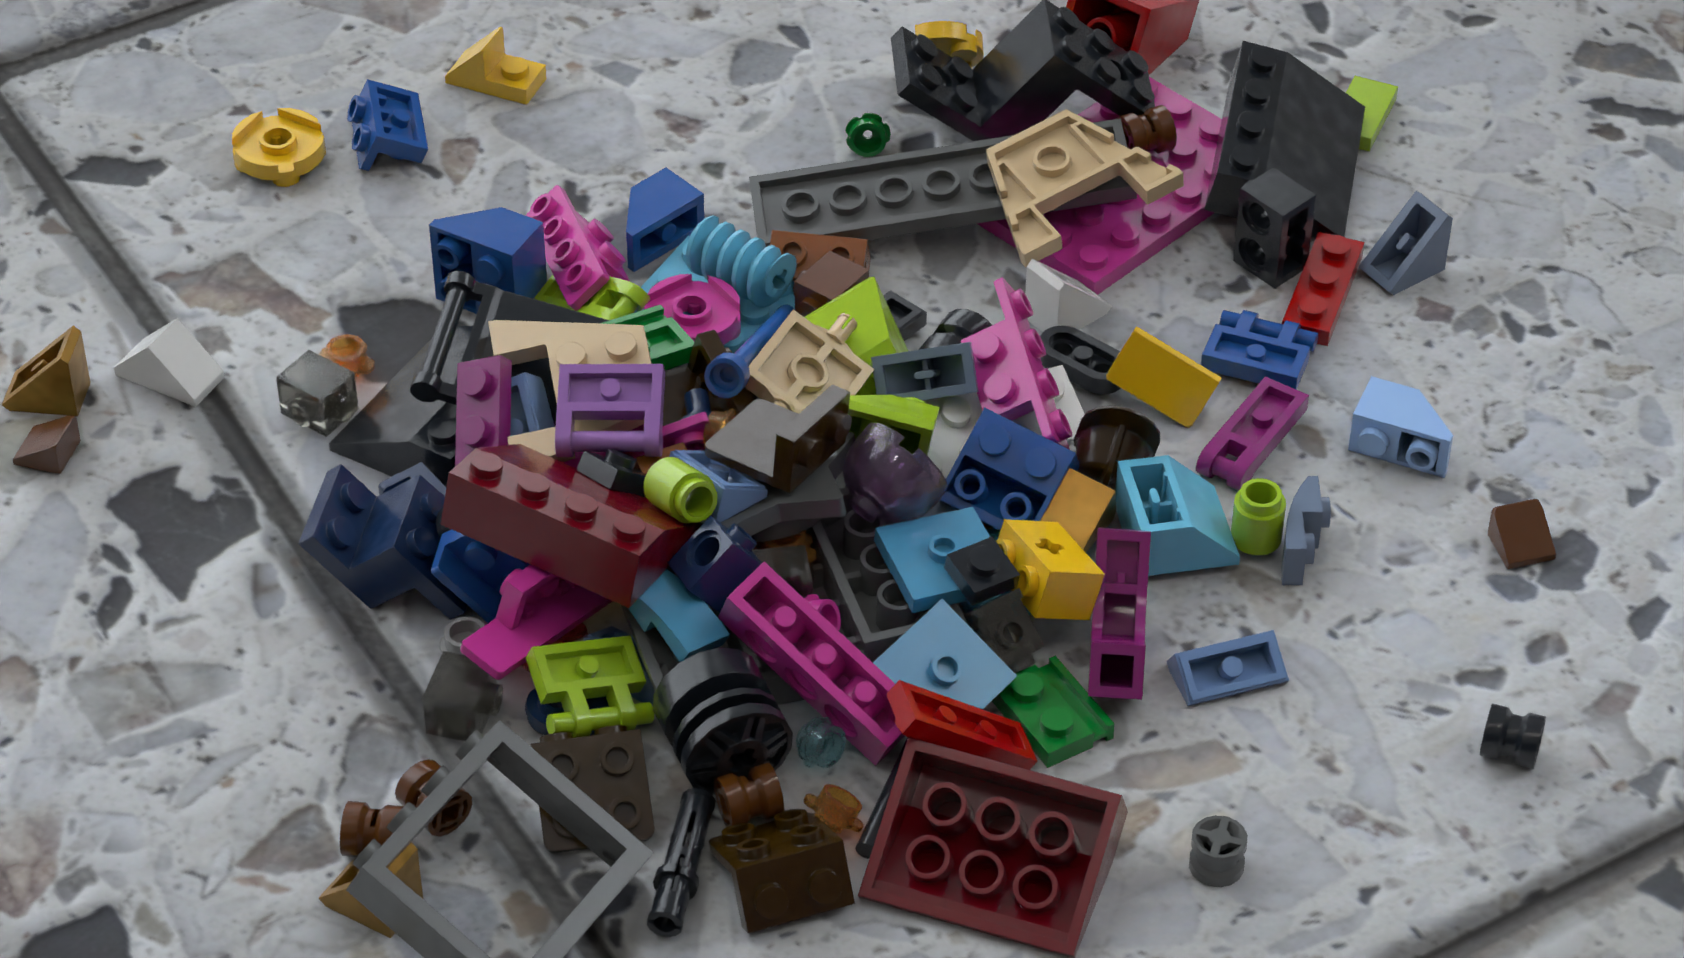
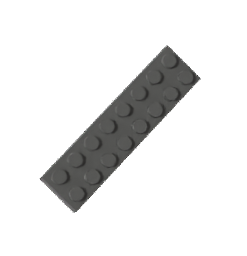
[749,118,1137,247]

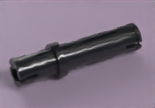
[647,788,716,937]

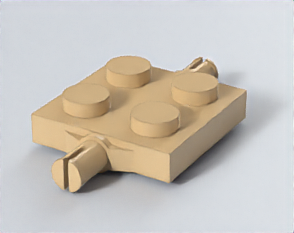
[745,309,875,414]

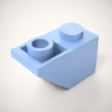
[1348,376,1453,478]

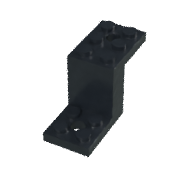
[890,0,1155,141]

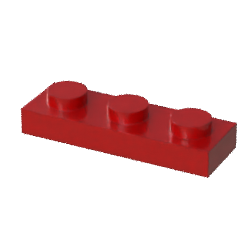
[1282,232,1365,346]
[886,680,1038,770]

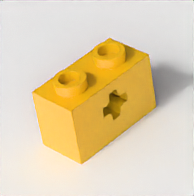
[996,519,1105,620]

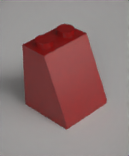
[1066,0,1199,75]

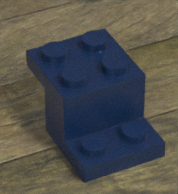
[298,464,467,620]

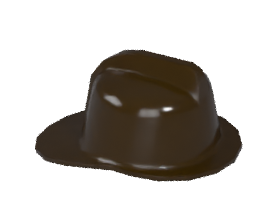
[1073,406,1160,491]

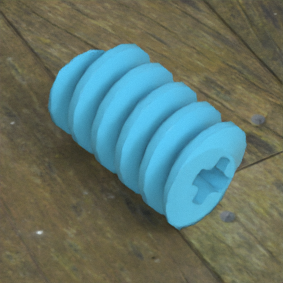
[686,215,797,307]

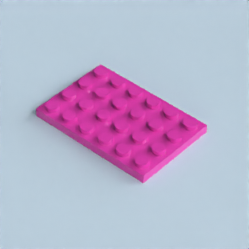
[977,77,1222,295]

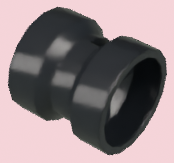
[1480,703,1546,769]

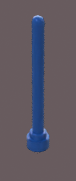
[704,304,795,398]

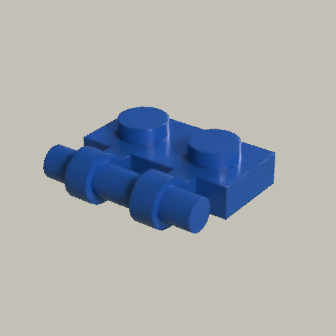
[1201,310,1318,390]

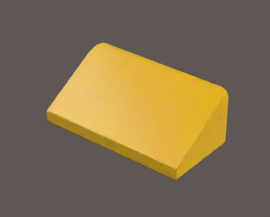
[1106,326,1222,428]

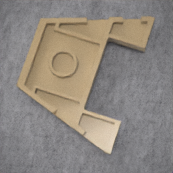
[986,109,1184,268]
[488,320,652,462]

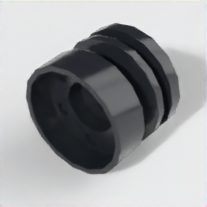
[653,648,793,795]

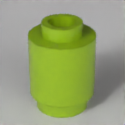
[644,457,718,523]
[1231,478,1286,555]

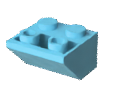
[1116,455,1240,576]

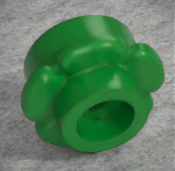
[845,113,891,157]

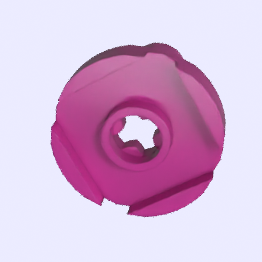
[643,274,741,345]

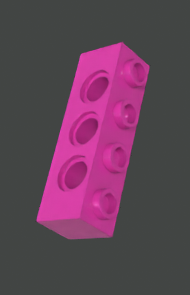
[718,561,905,766]

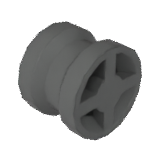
[1189,815,1248,887]

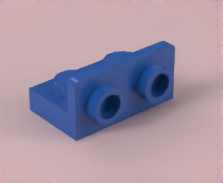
[347,79,428,171]
[431,529,531,623]

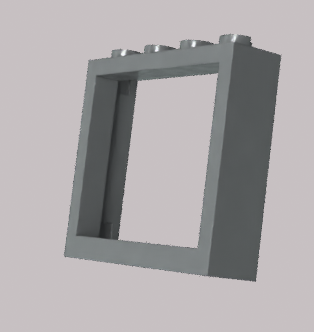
[346,720,654,958]

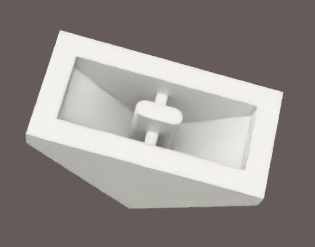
[1025,258,1112,332]
[114,318,224,407]

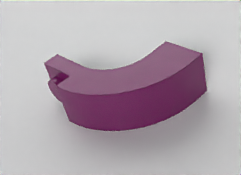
[1088,528,1151,700]

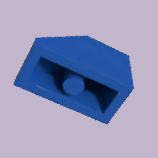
[626,167,705,272]

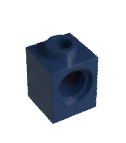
[667,516,762,613]

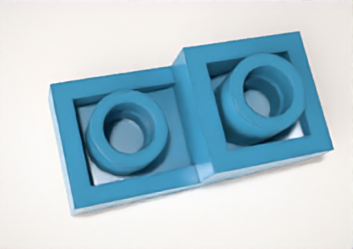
[628,569,730,662]

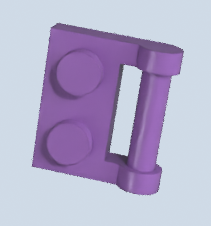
[555,364,665,457]

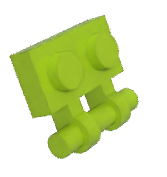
[526,635,654,738]

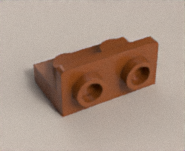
[770,230,871,281]

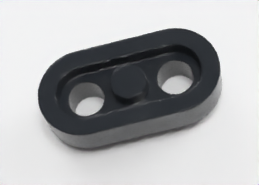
[1040,326,1121,395]

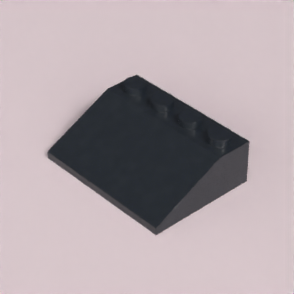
[1204,41,1365,239]
[329,326,473,487]

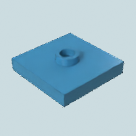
[874,507,1011,613]
[873,599,1017,709]

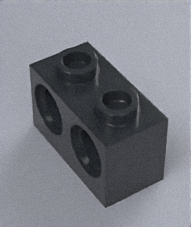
[1233,167,1316,289]

